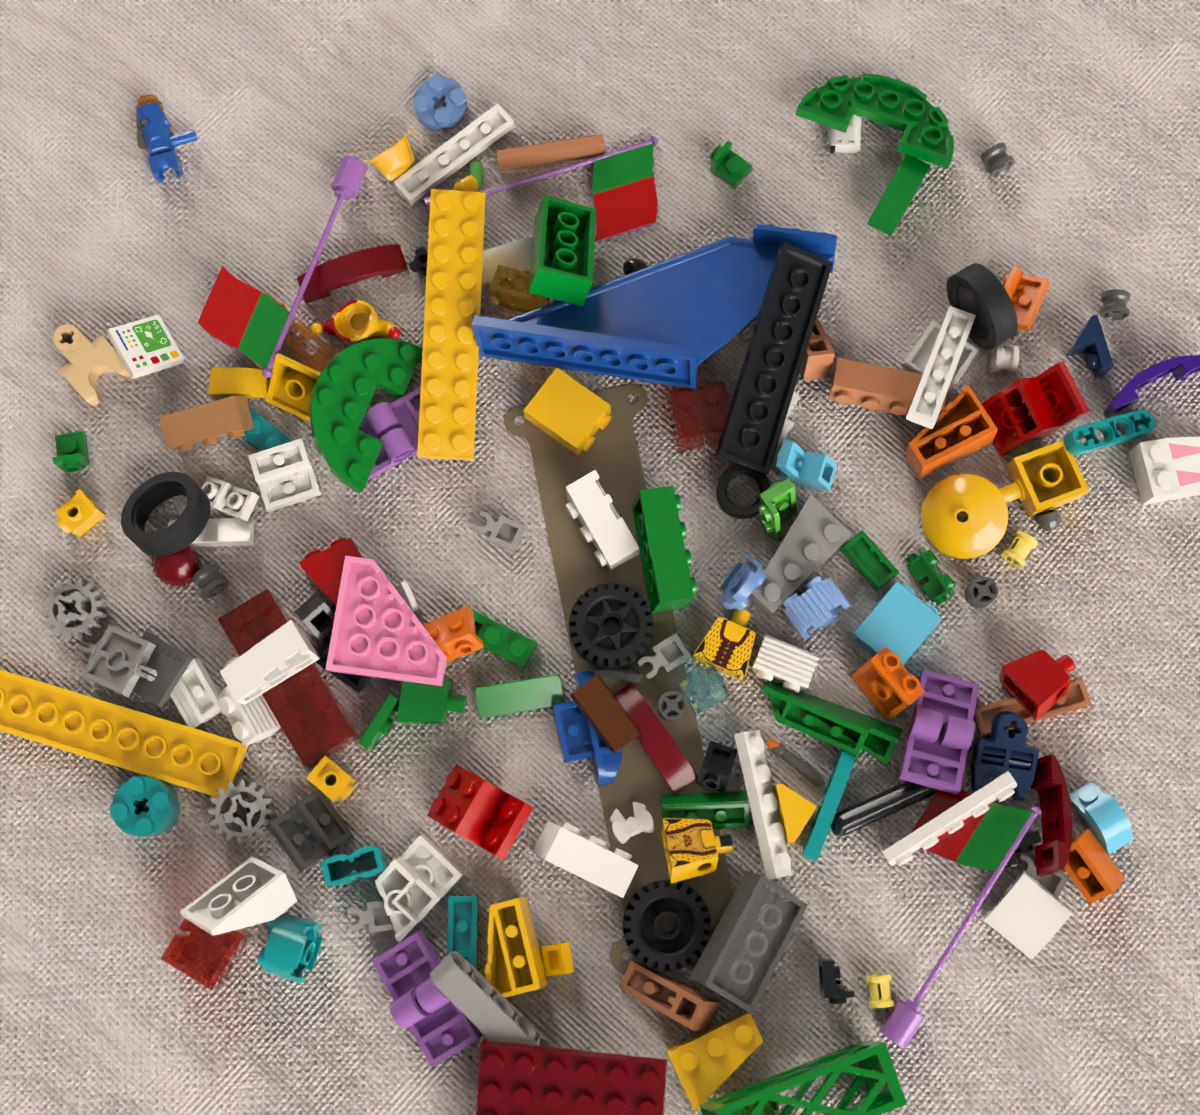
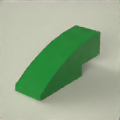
[867,155,931,236]

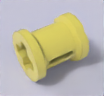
[1000,530,1038,568]
[864,974,895,1008]

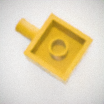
[998,440,1089,518]

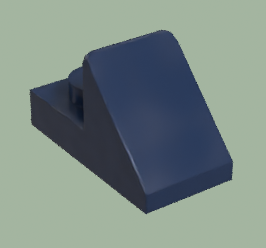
[1066,315,1114,377]

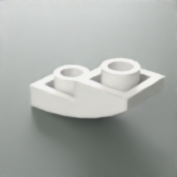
[201,476,259,522]

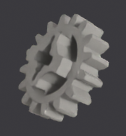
[41,578,107,641]
[207,779,273,844]

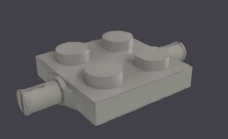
[79,625,157,698]

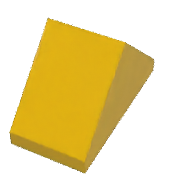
[773,783,817,844]

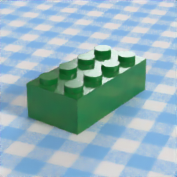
[529,195,596,306]
[631,486,697,614]

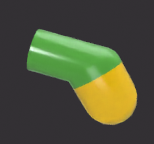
[454,162,483,192]

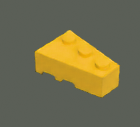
[485,896,548,998]
[666,1011,763,1112]

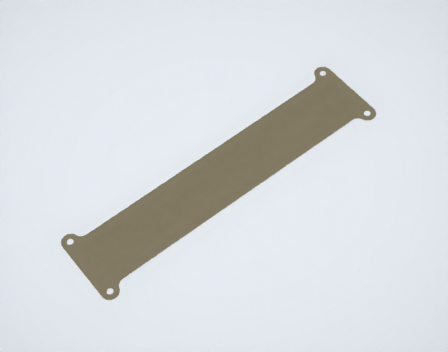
[504,384,734,973]

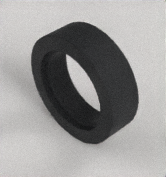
[946,263,1018,350]
[121,472,211,557]

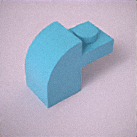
[776,440,837,491]
[1069,781,1133,855]

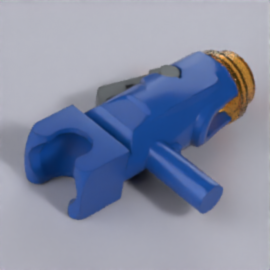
[136,95,198,182]

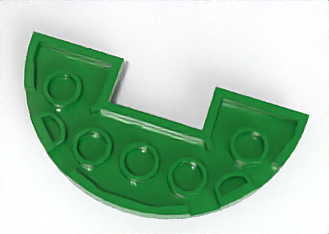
[795,74,954,169]
[308,338,423,494]

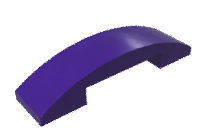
[1103,355,1200,418]

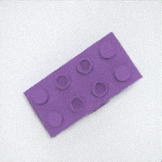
[359,387,421,481]
[899,669,980,795]
[372,929,483,1067]

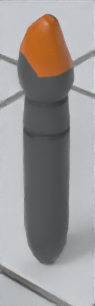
[767,739,825,786]

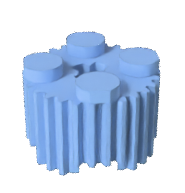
[783,576,851,640]

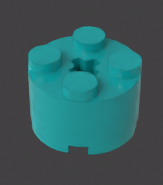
[110,776,180,837]
[257,913,323,983]

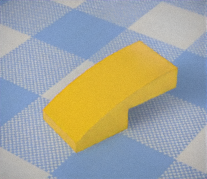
[208,367,269,399]

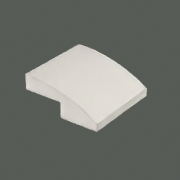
[248,438,322,512]
[984,871,1073,960]

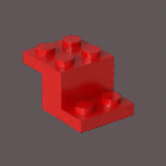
[981,362,1090,456]
[427,764,533,861]

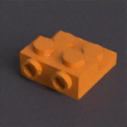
[850,647,925,721]

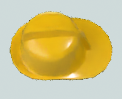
[366,126,417,181]

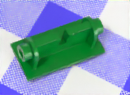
[905,548,956,606]

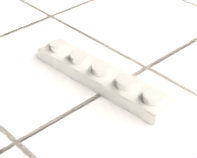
[393,103,515,206]
[906,306,976,429]
[734,730,792,880]
[882,771,1017,866]

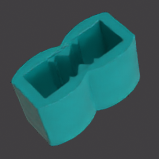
[321,846,388,886]

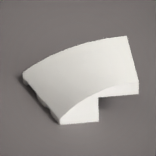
[375,834,465,943]

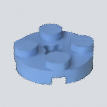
[413,75,467,131]
[717,555,767,611]

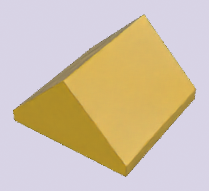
[266,353,320,423]

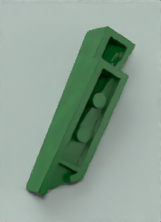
[763,681,902,765]

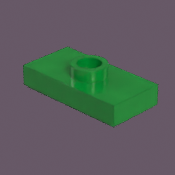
[840,530,900,592]
[358,694,399,751]

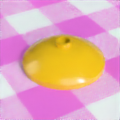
[921,474,1008,559]

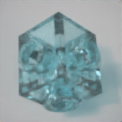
[679,665,731,715]

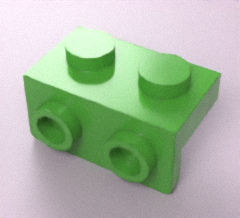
[758,478,797,541]

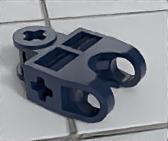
[970,711,1039,802]

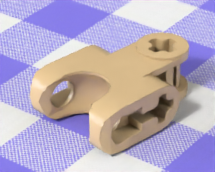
[53,324,131,407]

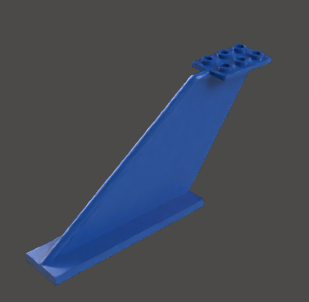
[472,224,837,389]

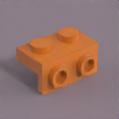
[1003,265,1050,332]
[423,606,484,664]

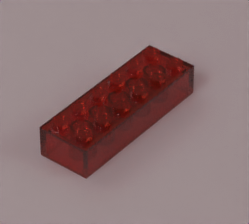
[218,589,361,768]

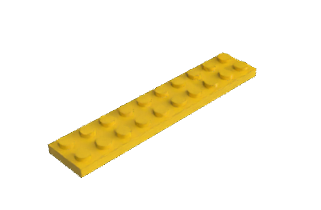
[417,189,486,461]
[0,669,249,801]

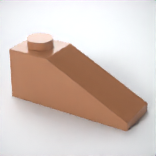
[800,317,835,381]
[619,960,719,1031]

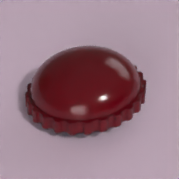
[151,545,200,587]

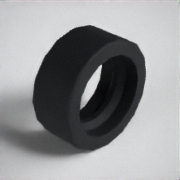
[716,464,770,519]

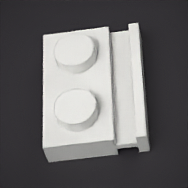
[170,659,221,729]

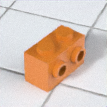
[1065,828,1125,905]

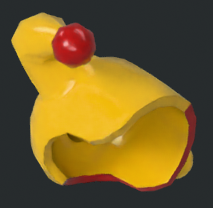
[311,300,401,343]

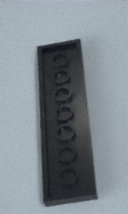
[714,242,833,475]

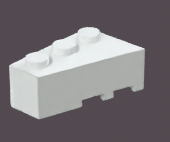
[565,470,640,571]
[220,620,320,705]
[533,821,639,898]

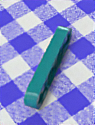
[1064,409,1155,456]
[801,750,856,862]

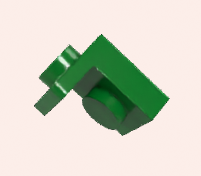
[710,140,752,189]
[53,431,90,472]

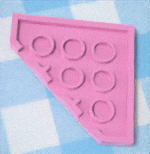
[326,556,447,686]

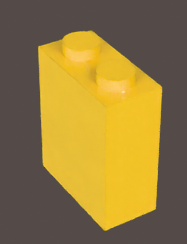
[523,367,612,456]

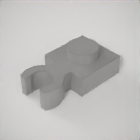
[473,511,527,553]
[638,633,692,680]
[1011,854,1070,898]
[344,900,395,934]

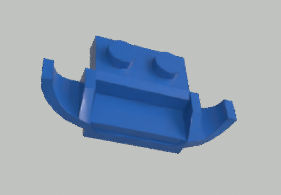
[552,671,623,786]

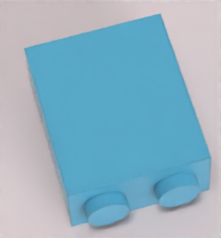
[849,582,942,665]

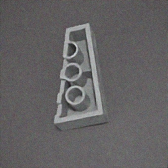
[750,495,852,619]

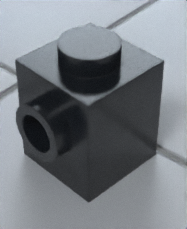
[294,593,336,641]

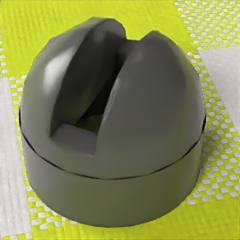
[1036,509,1061,531]

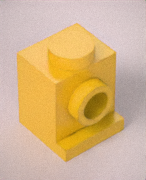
[55,489,106,537]
[306,756,356,802]

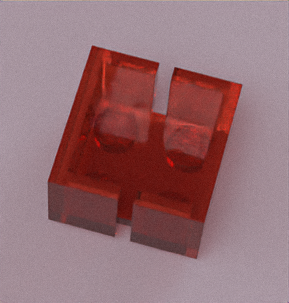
[667,381,729,453]
[161,919,252,990]

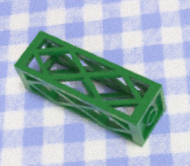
[699,1041,907,1115]

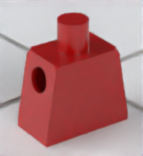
[1000,650,1075,721]

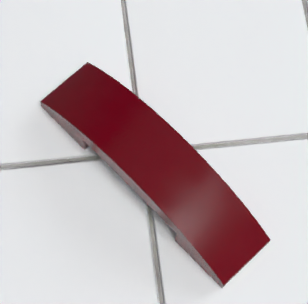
[297,244,408,304]
[614,683,698,794]
[1031,754,1073,877]

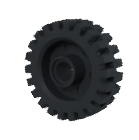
[569,582,654,669]
[623,880,711,971]

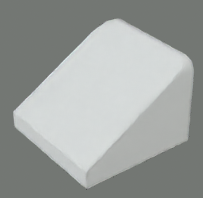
[395,581,420,614]

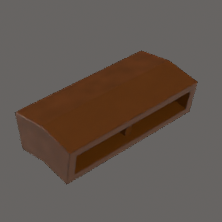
[570,674,642,755]

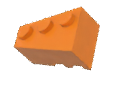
[905,385,998,480]

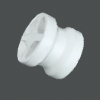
[990,344,1020,374]

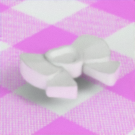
[610,802,654,844]

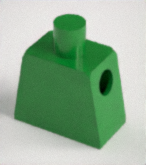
[396,679,467,725]

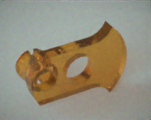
[284,321,338,373]

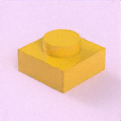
[541,942,574,977]

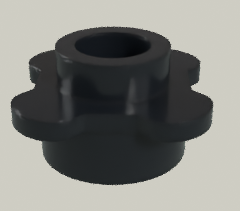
[409,247,428,276]

